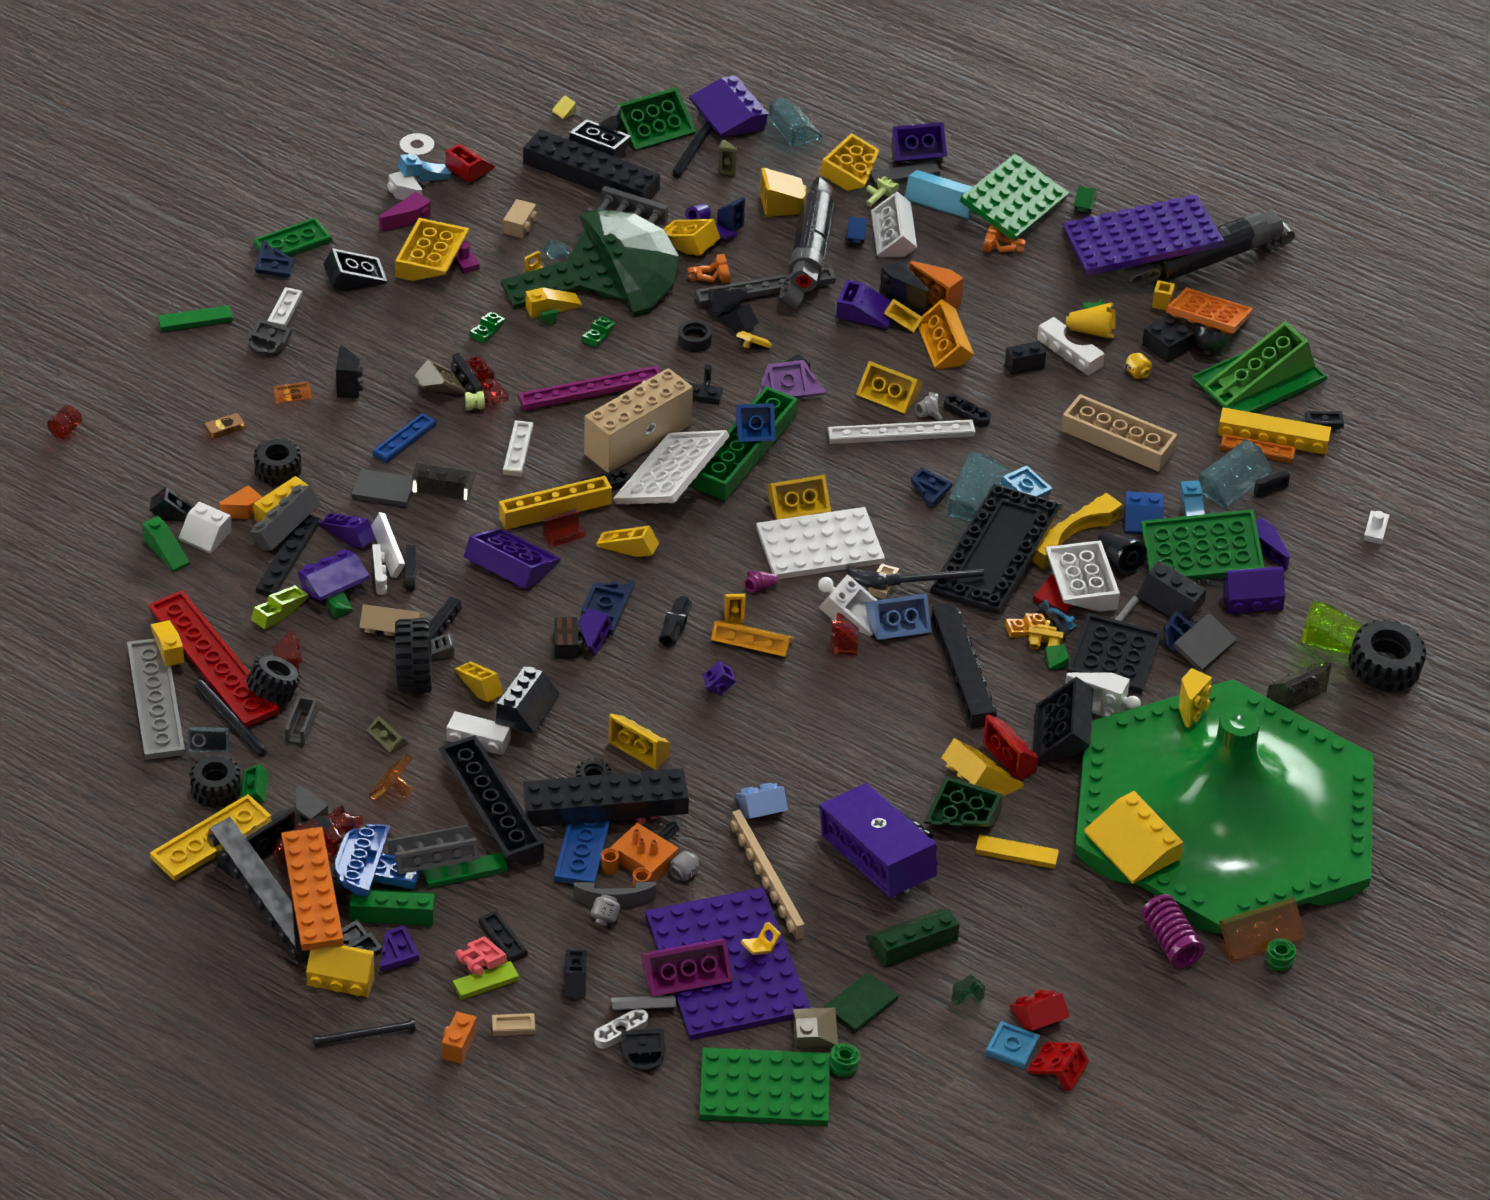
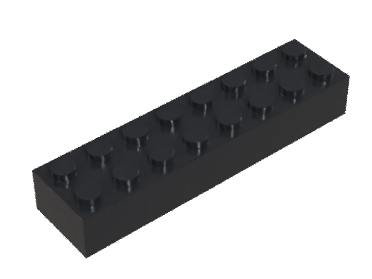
[523,129,660,200]
[523,768,689,827]

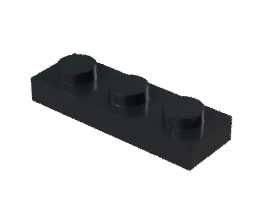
[451,353,482,394]

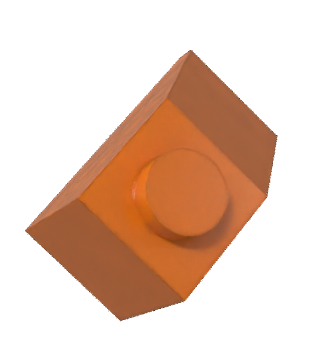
[219,485,263,519]

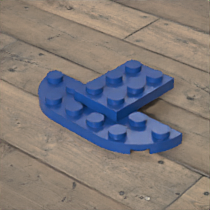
[334,824,421,896]

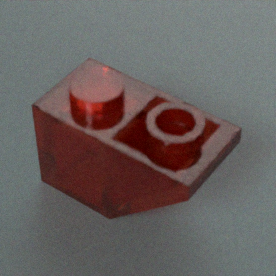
[830,613,859,655]
[273,631,302,671]

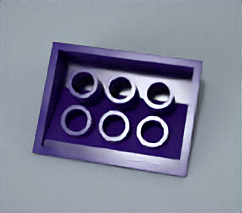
[689,76,768,137]
[463,527,561,589]

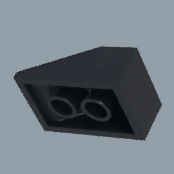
[323,248,387,291]
[879,260,929,316]

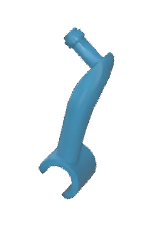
[1044,600,1077,631]

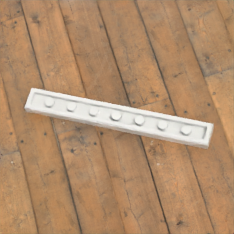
[827,420,975,444]

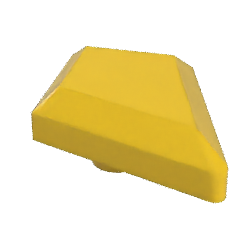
[737,331,772,348]

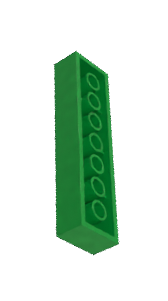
[693,386,798,501]

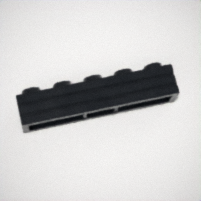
[430,596,462,639]

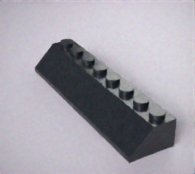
[439,735,544,866]

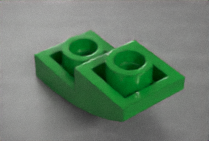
[469,312,505,343]
[581,316,616,348]

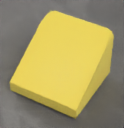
[552,96,576,120]

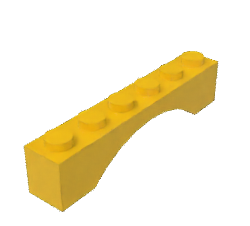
[1032,493,1123,569]

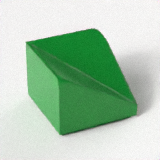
[326,591,353,618]
[1044,644,1069,670]

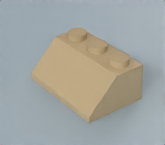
[359,605,426,636]

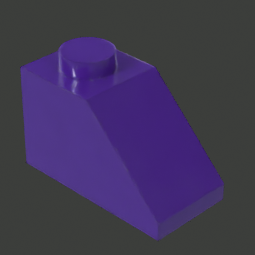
[579,608,612,656]

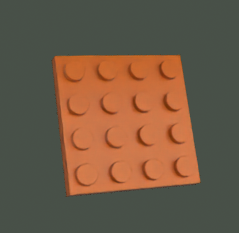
[1166,288,1253,334]

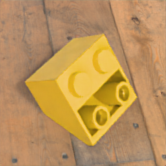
[1178,668,1213,728]

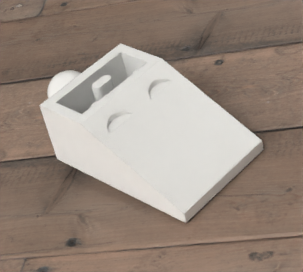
[818,574,877,637]
[1065,673,1141,717]

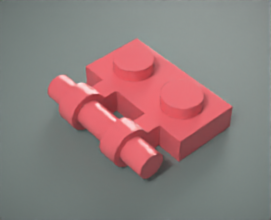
[455,936,507,975]

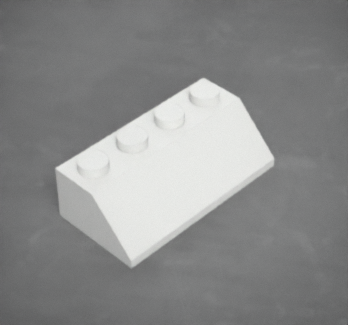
[871,192,917,257]

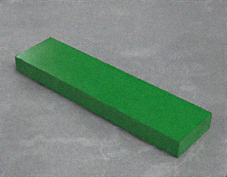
[158,305,233,332]
[423,852,507,889]

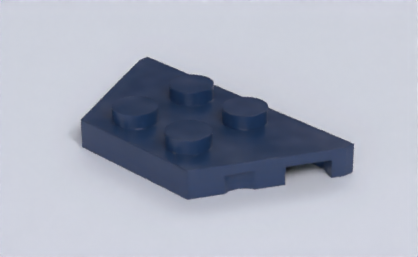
[581,580,635,636]

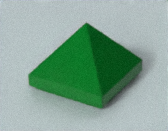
[538,309,559,326]

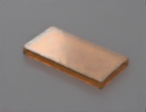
[1219,897,1306,960]

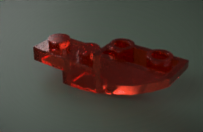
[465,356,509,405]

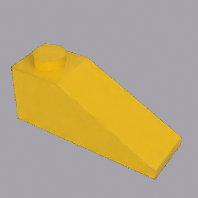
[525,288,582,319]
[596,526,659,557]
[151,620,184,667]
[454,661,503,702]

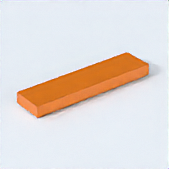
[1220,434,1296,464]

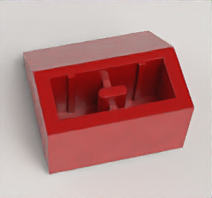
[446,144,495,183]
[1009,989,1070,1030]

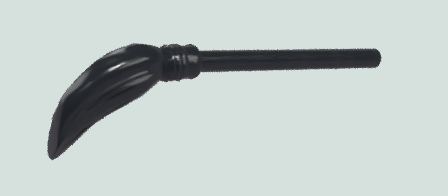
[848,566,984,588]

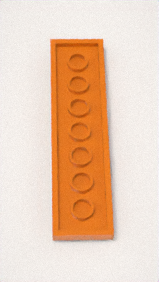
[281,827,344,951]

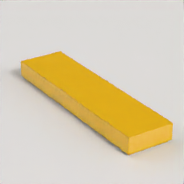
[975,835,1059,869]

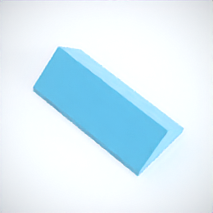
[904,170,972,220]

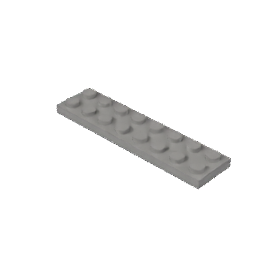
[127,639,185,760]

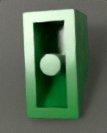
[1074,186,1097,213]

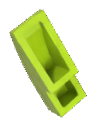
[251,586,309,629]

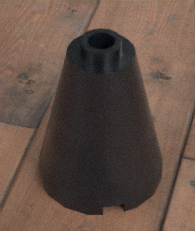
[1097,531,1147,575]

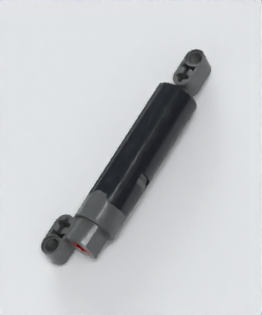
[779,176,835,308]
[1123,210,1295,287]

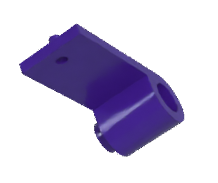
[685,203,738,241]

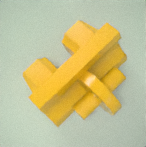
[1028,620,1064,650]

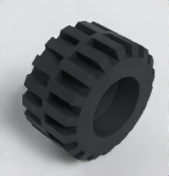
[254,438,302,486]
[246,655,301,703]
[189,754,241,808]

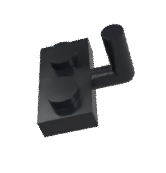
[687,364,723,405]

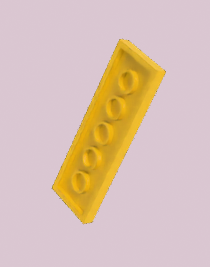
[150,794,271,881]

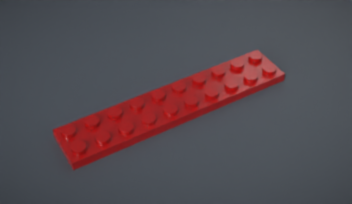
[148,590,279,727]

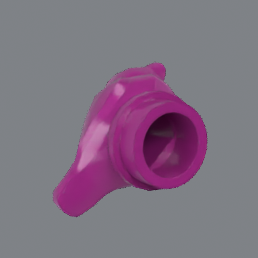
[744,571,778,593]

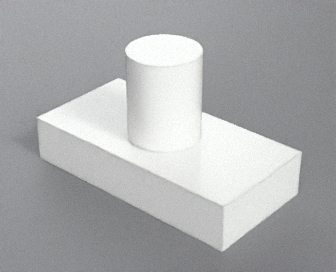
[1364,511,1389,544]

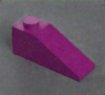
[379,192,431,231]

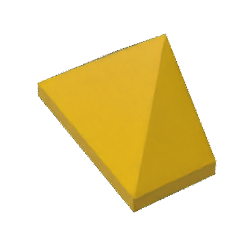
[884,299,923,333]

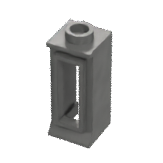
[285,696,318,746]

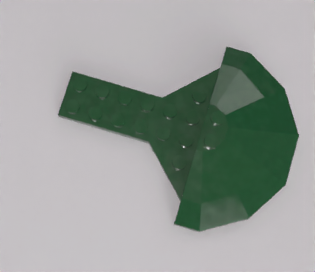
[501,209,679,317]

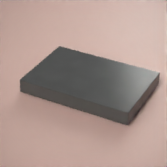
[352,469,415,507]
[1172,613,1237,672]

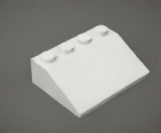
[1045,540,1120,612]

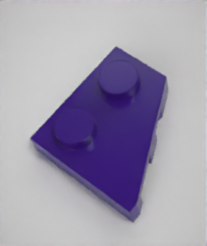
[380,925,419,972]

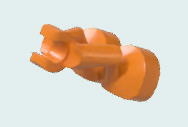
[983,224,1026,253]
[688,254,730,284]

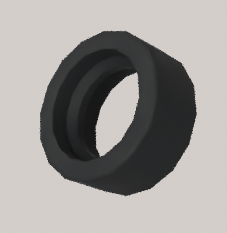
[678,320,712,352]

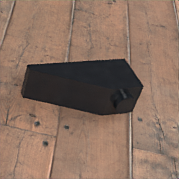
[565,950,587,999]

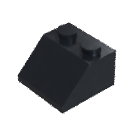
[336,345,364,398]

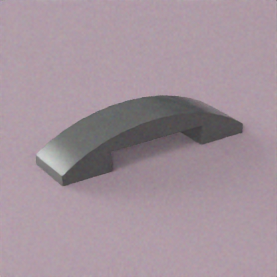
[574,882,656,908]

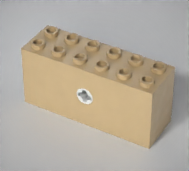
[584,368,693,473]

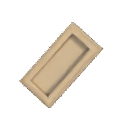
[492,1013,535,1036]

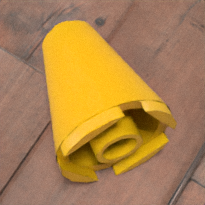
[1066,303,1116,339]

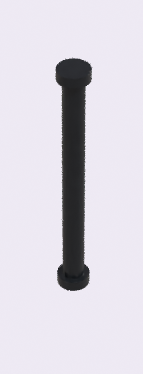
[313,1018,416,1047]

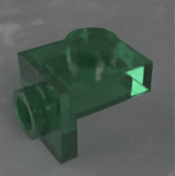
[952,974,985,1005]

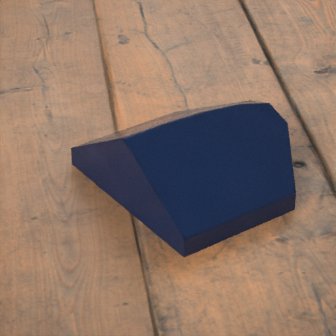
[1163,610,1193,653]

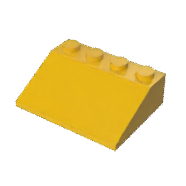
[395,218,469,281]
[1084,791,1183,884]

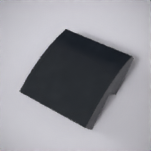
[342,920,383,954]

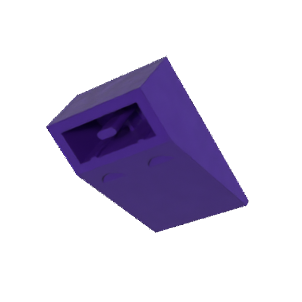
[836,279,892,329]

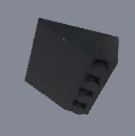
[1033,676,1094,763]

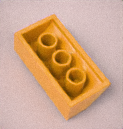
[918,299,974,369]

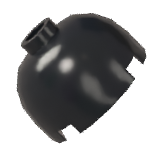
[1194,325,1231,356]

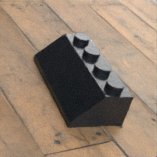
[495,666,559,733]
[216,809,296,879]

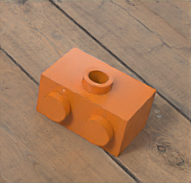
[442,1011,477,1064]

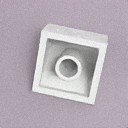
[179,502,232,554]

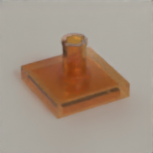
[369,753,413,800]

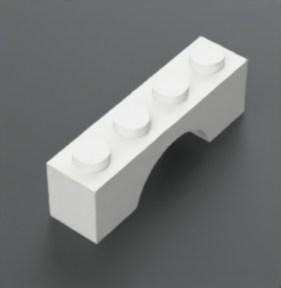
[1037,317,1105,376]

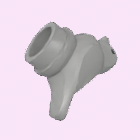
[915,392,943,421]

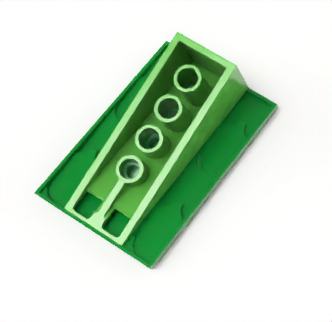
[1191,321,1328,413]

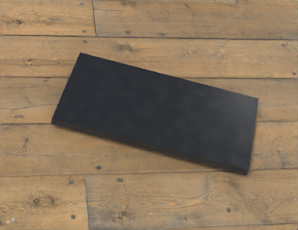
[930,484,1062,615]

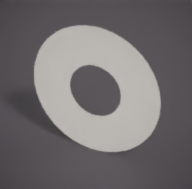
[400,133,434,155]

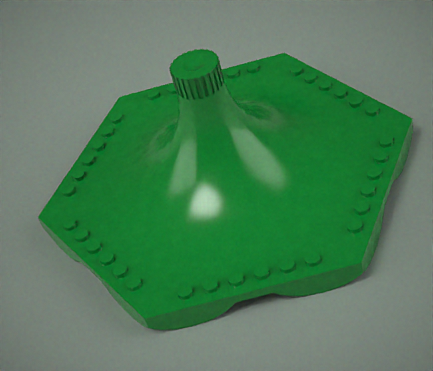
[1075,679,1373,934]

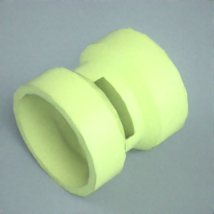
[465,391,485,411]

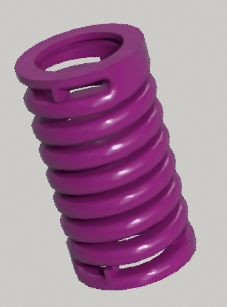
[1141,894,1205,968]

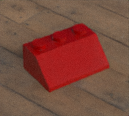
[983,715,1038,780]

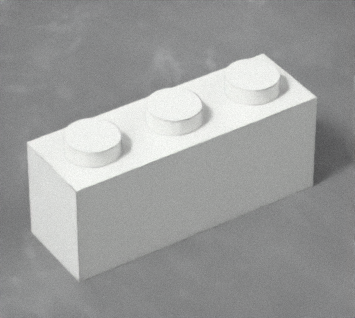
[446,711,511,755]

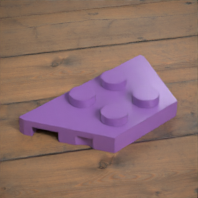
[758,360,826,398]

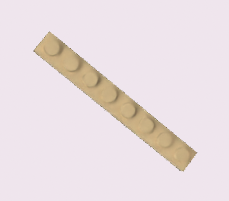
[730,810,805,940]

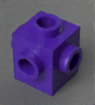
[702,661,737,696]

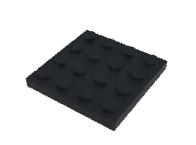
[1067,613,1162,693]

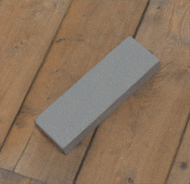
[611,995,676,1010]

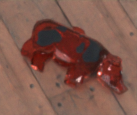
[273,805,363,864]

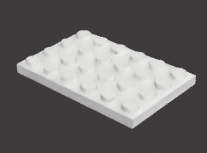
[613,430,729,505]
[756,507,885,579]

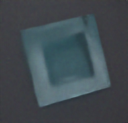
[544,239,570,259]

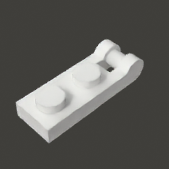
[372,544,387,595]

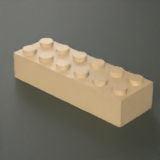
[1061,394,1178,472]

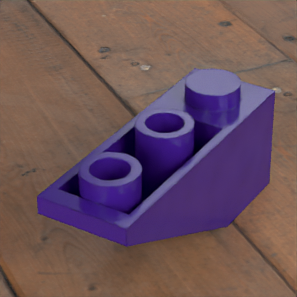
[319,513,376,548]

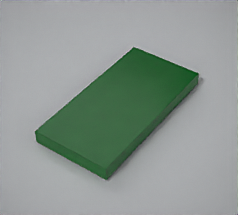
[253,217,332,257]

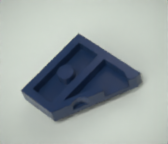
[255,241,294,278]
[911,467,952,507]

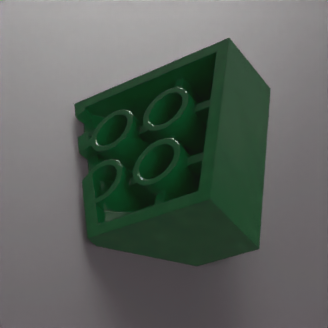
[924,776,1002,827]

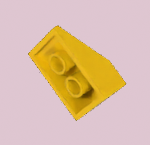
[664,219,720,256]

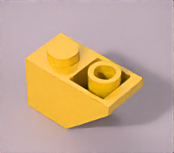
[1152,280,1177,310]

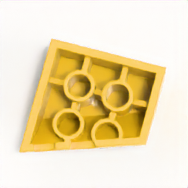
[820,133,879,191]
[941,738,1025,797]

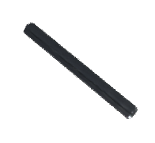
[672,120,712,178]
[194,680,267,757]

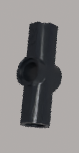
[659,596,692,647]

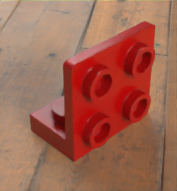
[1027,1042,1089,1090]

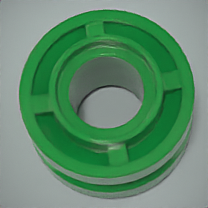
[1265,938,1296,971]
[829,1043,860,1077]

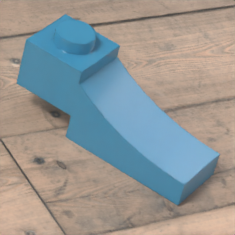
[397,154,451,181]
[1179,480,1205,516]

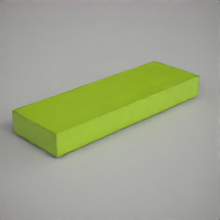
[453,961,519,1000]

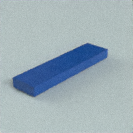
[373,413,436,463]

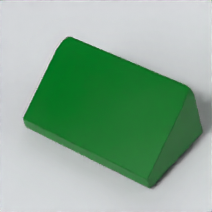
[240,764,268,802]

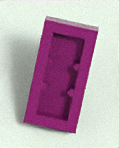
[454,242,480,274]

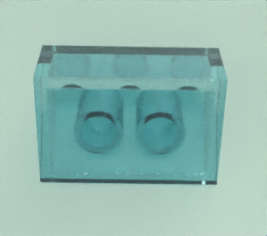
[769,97,822,146]

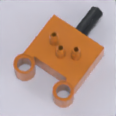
[601,821,680,888]

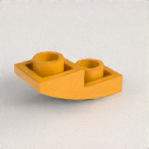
[1004,613,1046,638]

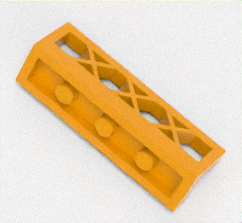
[711,620,793,657]

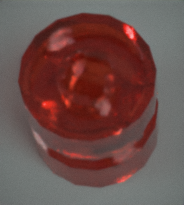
[47,405,82,439]

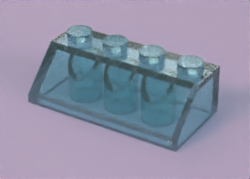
[1199,439,1273,508]

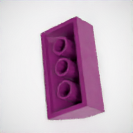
[640,938,733,996]

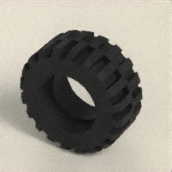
[395,618,432,694]
[1349,619,1427,692]

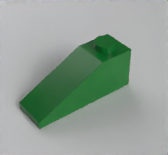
[142,516,190,572]

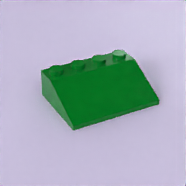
[615,87,696,151]

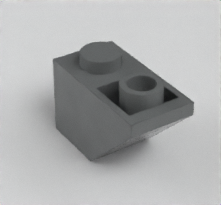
[296,786,329,829]

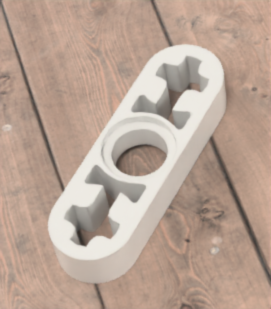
[594,1009,648,1049]

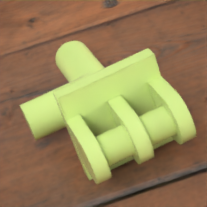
[866,176,899,207]

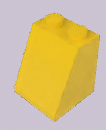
[760,168,807,217]

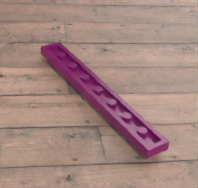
[518,366,660,410]

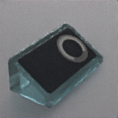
[188,727,230,752]

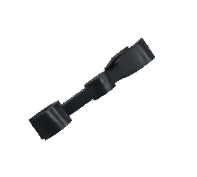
[1036,602,1069,639]

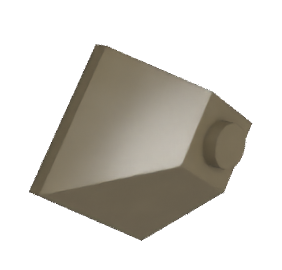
[415,359,467,395]
[793,1008,838,1049]

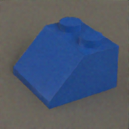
[735,403,775,442]
[1124,491,1164,535]

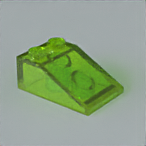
[1301,600,1363,654]

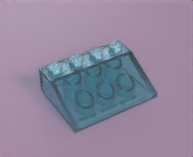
[947,451,1012,521]

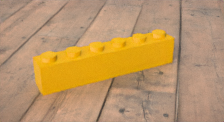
[1217,408,1331,455]
[499,476,612,530]

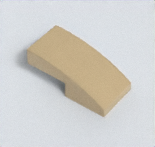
[868,563,899,599]

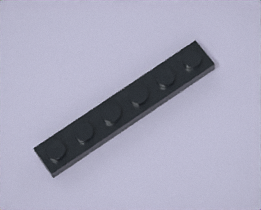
[256,516,320,596]

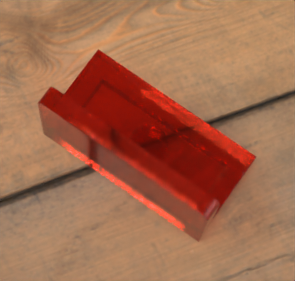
[543,509,585,548]

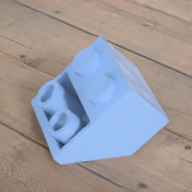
[736,783,788,819]

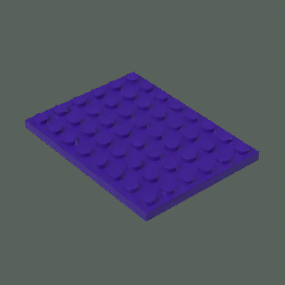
[1063,195,1224,276]
[645,887,811,1040]

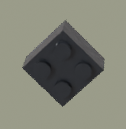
[1142,314,1195,363]

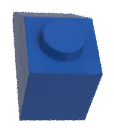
[847,217,867,244]

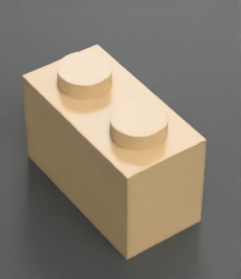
[503,199,538,238]

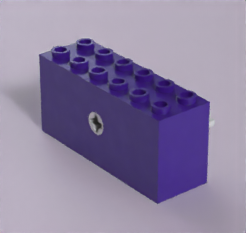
[819,783,938,897]

